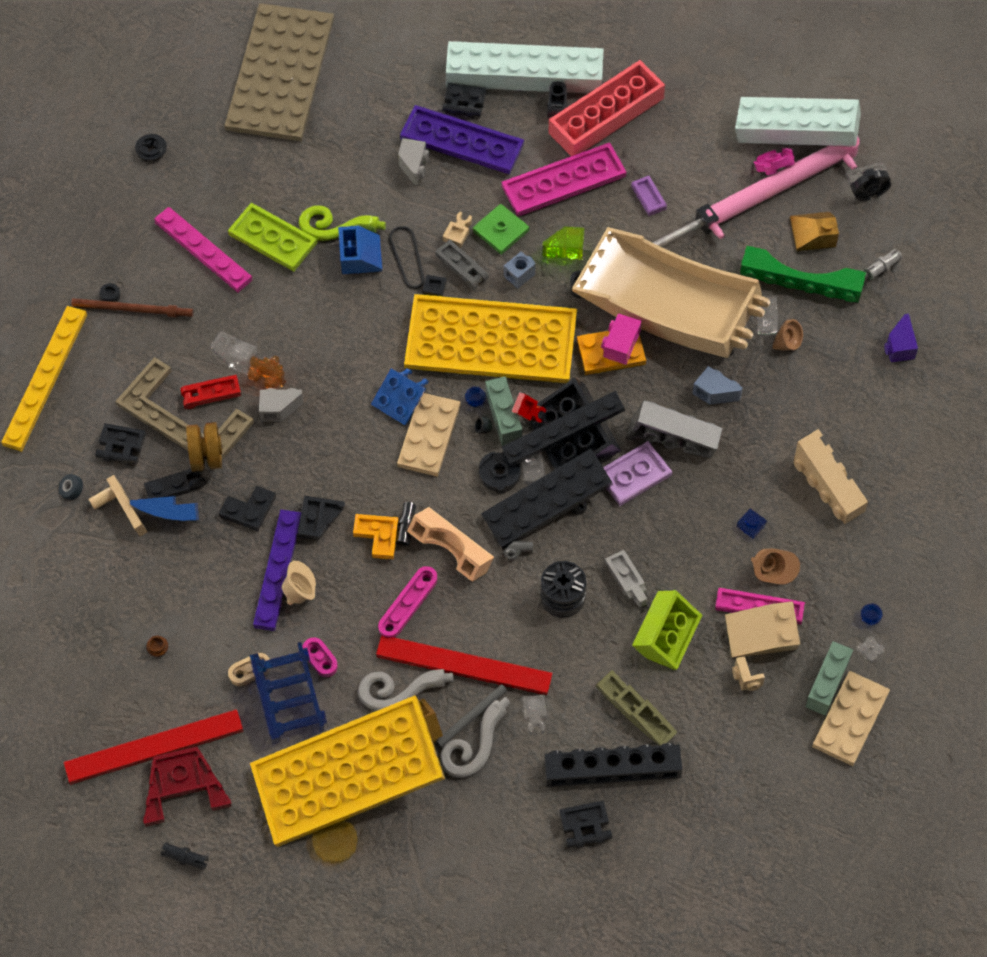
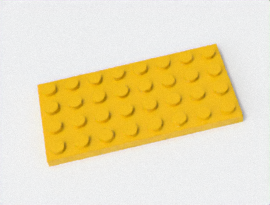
[404,294,577,383]
[250,695,445,847]

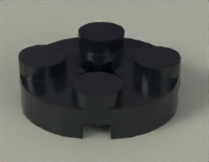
[850,168,892,201]
[479,451,521,494]

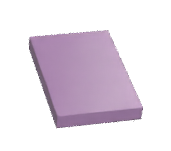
[603,441,672,506]

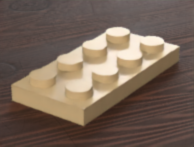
[397,393,461,477]
[812,671,890,766]

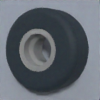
[59,474,83,500]

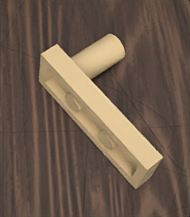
[89,475,147,536]

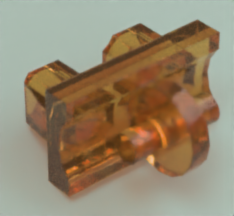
[247,355,286,389]

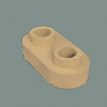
[228,653,271,686]

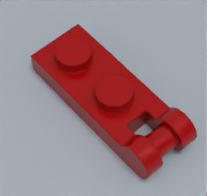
[180,374,241,409]

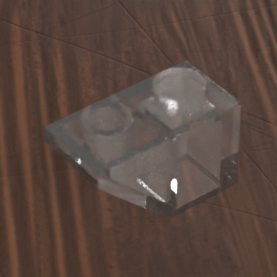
[210,331,258,375]

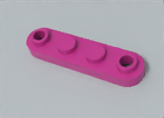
[378,566,437,638]

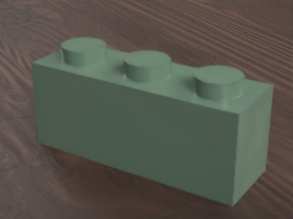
[485,377,522,446]
[806,641,853,716]

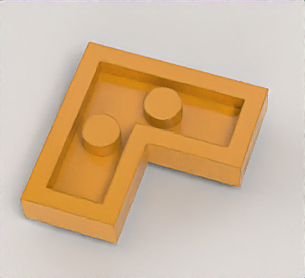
[353,514,398,560]

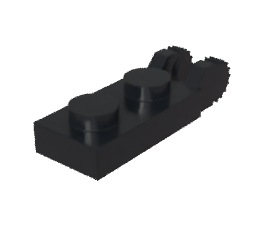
[144,468,206,499]

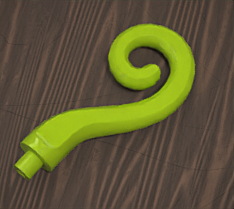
[299,205,386,241]

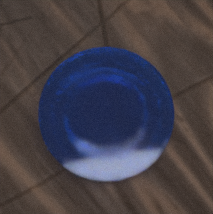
[465,386,486,407]
[860,603,883,625]

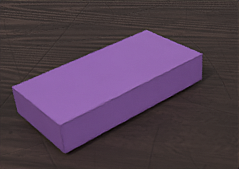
[631,176,667,216]

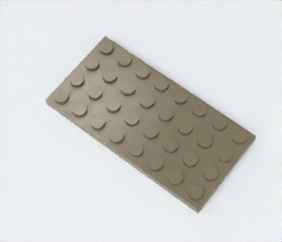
[225,3,334,142]

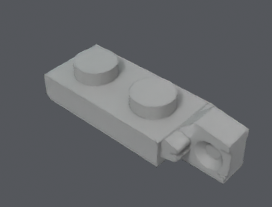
[605,550,647,608]

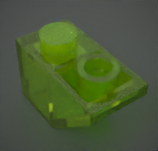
[542,226,585,260]

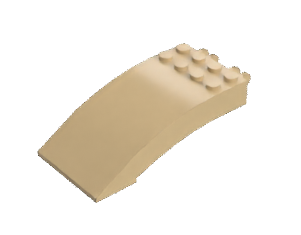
[572,227,771,358]

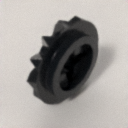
[135,134,167,162]

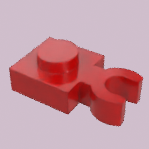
[512,393,546,423]

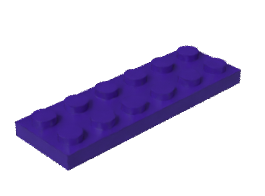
[400,105,524,175]

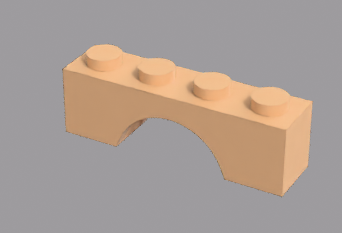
[407,507,494,582]

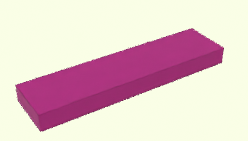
[715,588,805,625]

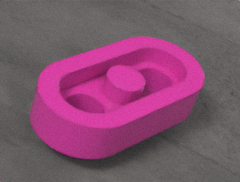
[302,638,338,677]

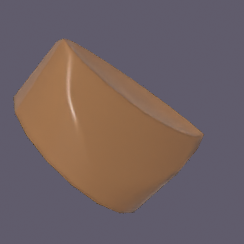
[772,319,803,351]

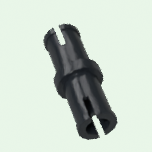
[396,502,417,546]
[161,842,209,870]

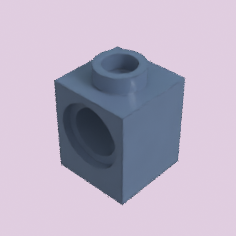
[504,252,535,289]

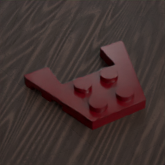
[143,747,232,827]

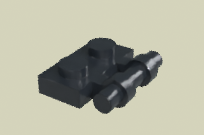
[442,83,486,117]
[95,423,146,465]
[559,800,612,848]

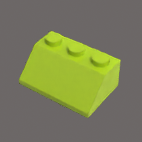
[632,590,702,670]

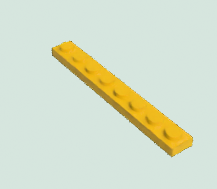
[1,306,87,452]

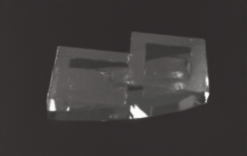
[756,296,778,335]

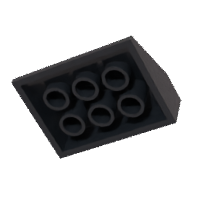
[529,378,621,469]

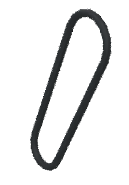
[389,226,425,289]

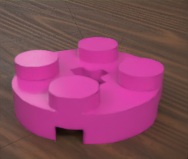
[754,148,795,175]

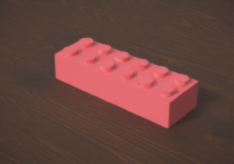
[548,60,665,156]

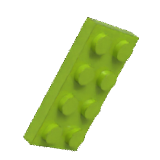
[228,203,317,272]

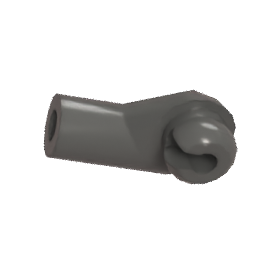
[504,541,533,561]

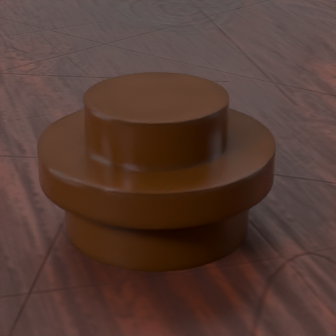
[146,635,169,657]

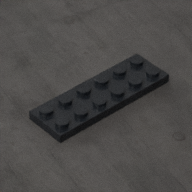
[481,449,613,550]

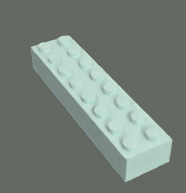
[446,41,603,93]

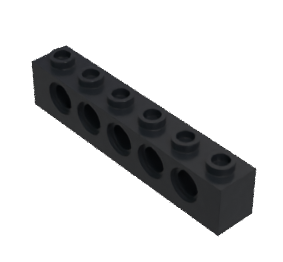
[544,743,683,787]

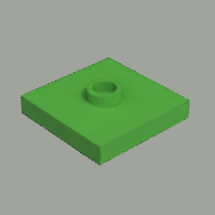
[473,204,529,255]

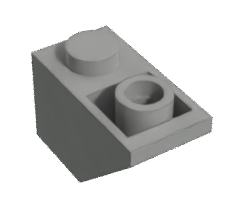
[398,138,429,185]
[259,388,303,422]

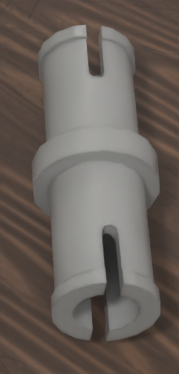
[864,249,902,280]

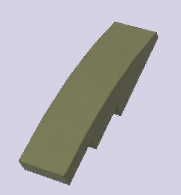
[595,670,677,746]

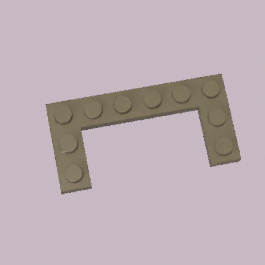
[115,357,254,464]

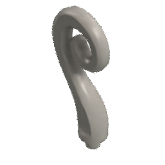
[358,669,453,711]
[440,697,511,778]

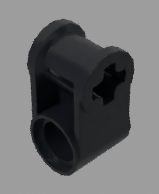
[547,81,567,119]

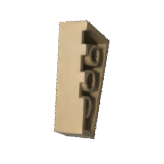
[794,429,868,524]

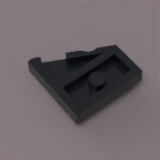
[298,496,345,540]

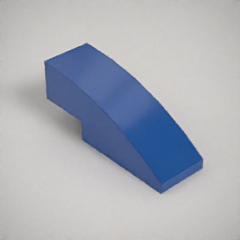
[130,496,199,521]

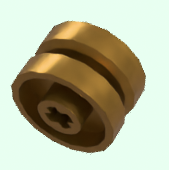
[186,422,223,472]

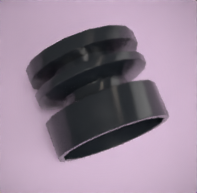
[540,561,587,618]

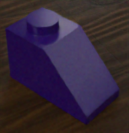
[884,314,918,362]

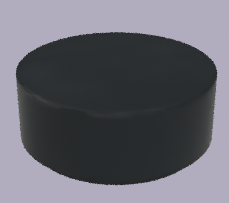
[99,283,121,302]

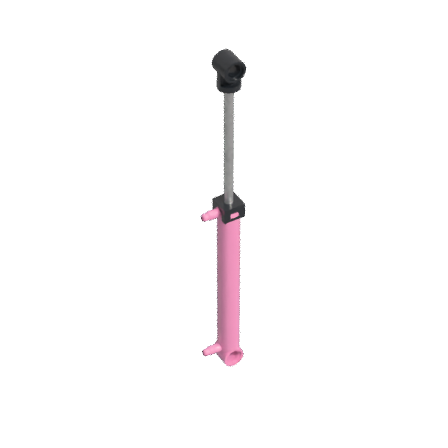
[570,136,859,298]

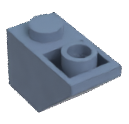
[693,366,743,405]

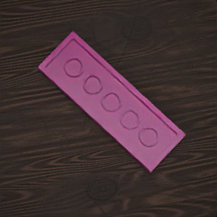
[501,142,627,217]

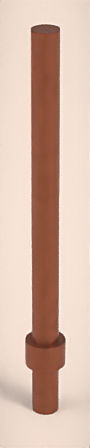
[71,298,193,318]

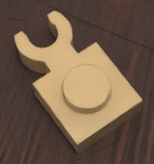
[443,212,472,248]

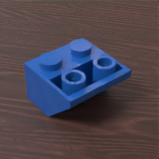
[338,226,382,274]

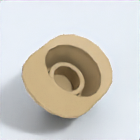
[282,561,316,605]

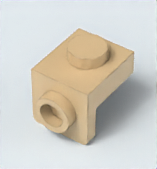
[732,656,765,691]

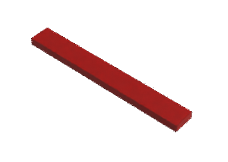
[376,635,553,696]
[64,709,244,785]

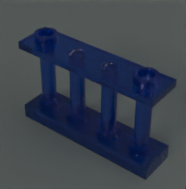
[250,642,327,744]

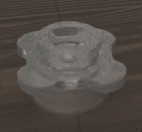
[858,636,884,661]

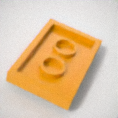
[577,331,646,375]

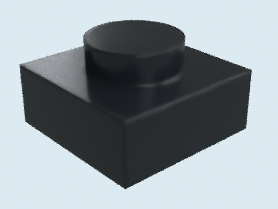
[422,275,447,297]

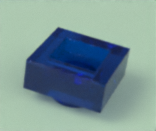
[736,508,767,539]

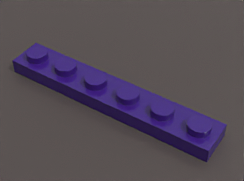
[253,509,302,631]

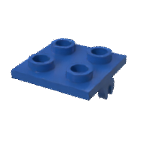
[371,368,429,425]

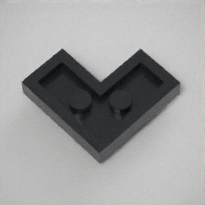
[219,486,276,531]

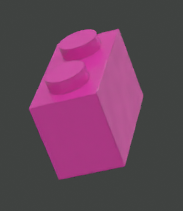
[601,313,642,365]

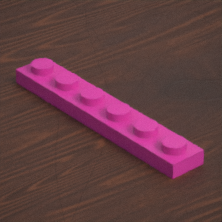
[154,207,252,293]

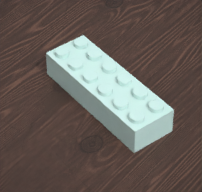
[735,97,861,146]

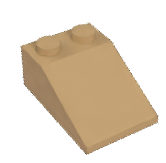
[725,601,800,658]

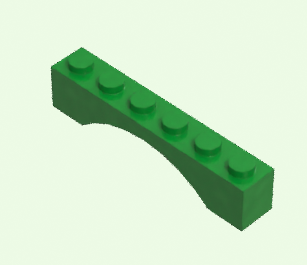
[740,245,866,303]

